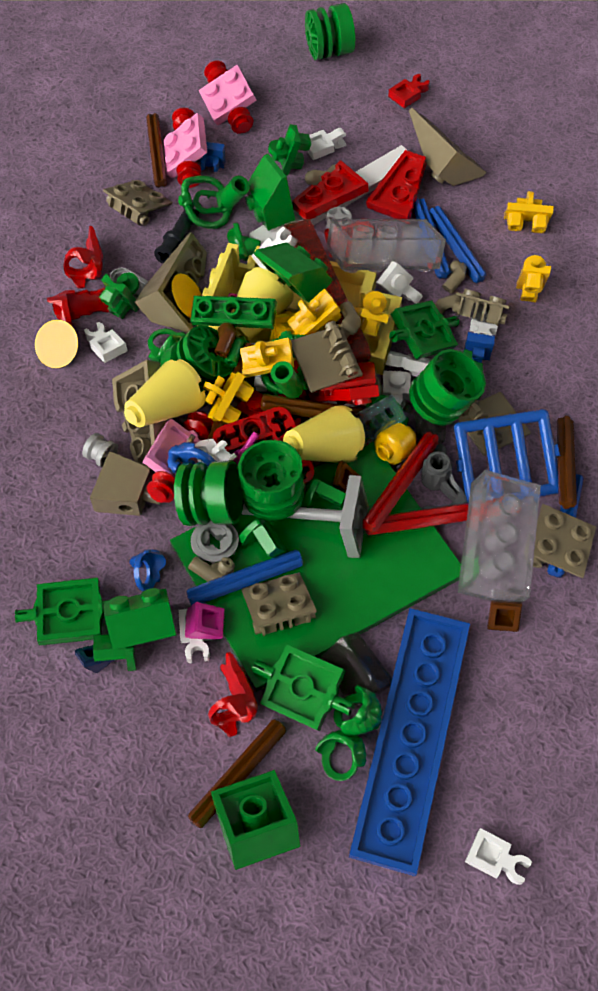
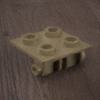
[103,180,173,226]
[452,289,510,326]
[291,321,363,393]
[457,392,531,456]
[527,504,596,578]
[241,572,317,636]

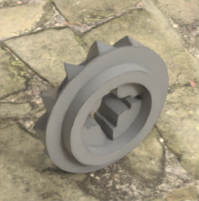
[191,520,239,564]

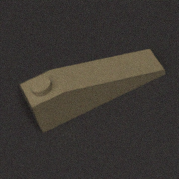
[409,108,486,186]
[135,232,207,333]
[112,360,169,472]

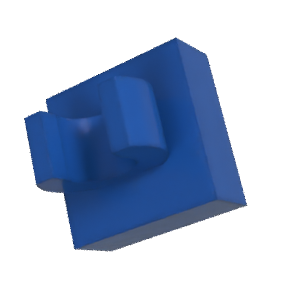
[200,142,226,172]
[464,332,495,363]

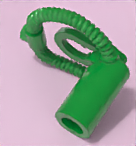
[178,175,250,229]
[261,331,308,399]

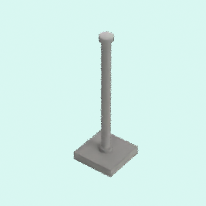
[242,475,369,558]

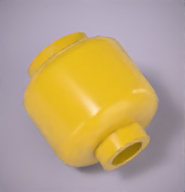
[374,422,417,465]

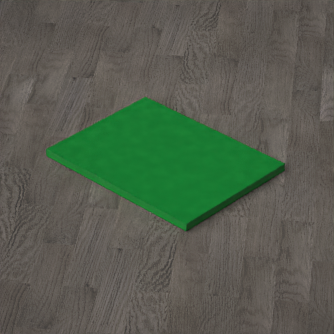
[170,439,467,692]

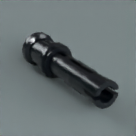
[154,200,201,263]

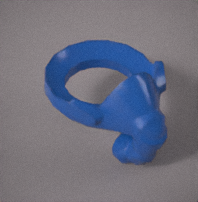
[167,442,215,474]
[130,549,166,591]

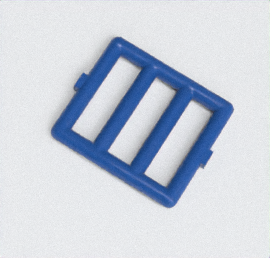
[454,409,560,503]

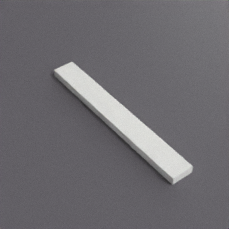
[249,145,408,246]

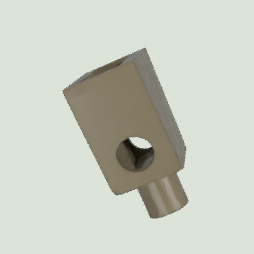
[90,451,162,516]

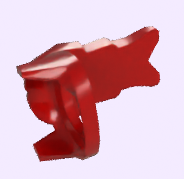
[63,226,103,289]
[47,288,109,327]
[208,652,258,737]

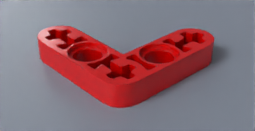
[212,407,314,485]

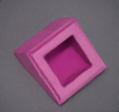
[185,602,224,639]

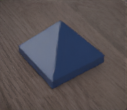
[75,645,114,673]

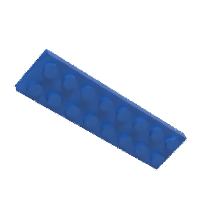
[349,608,470,876]

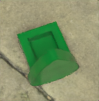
[301,478,346,508]
[239,518,288,557]
[93,634,137,671]

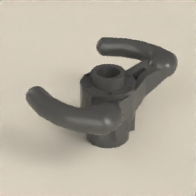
[402,442,468,510]

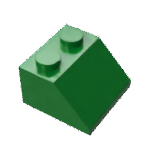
[245,154,295,231]
[254,242,333,303]
[104,588,176,650]
[211,770,300,870]

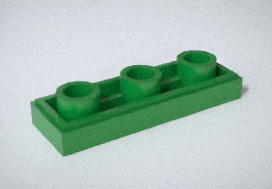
[191,295,277,329]

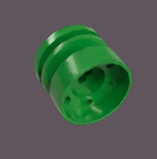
[305,3,356,60]
[160,325,234,394]
[409,349,486,426]
[238,440,305,521]
[174,460,244,526]

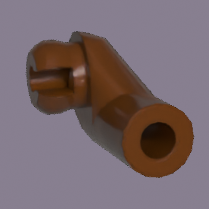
[214,322,237,358]

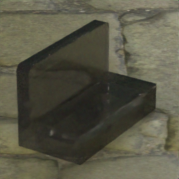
[320,632,392,709]

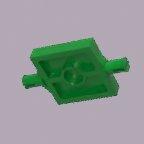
[389,300,459,360]
[15,578,110,646]
[252,644,355,731]

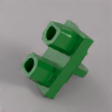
[268,124,311,175]
[99,272,140,319]

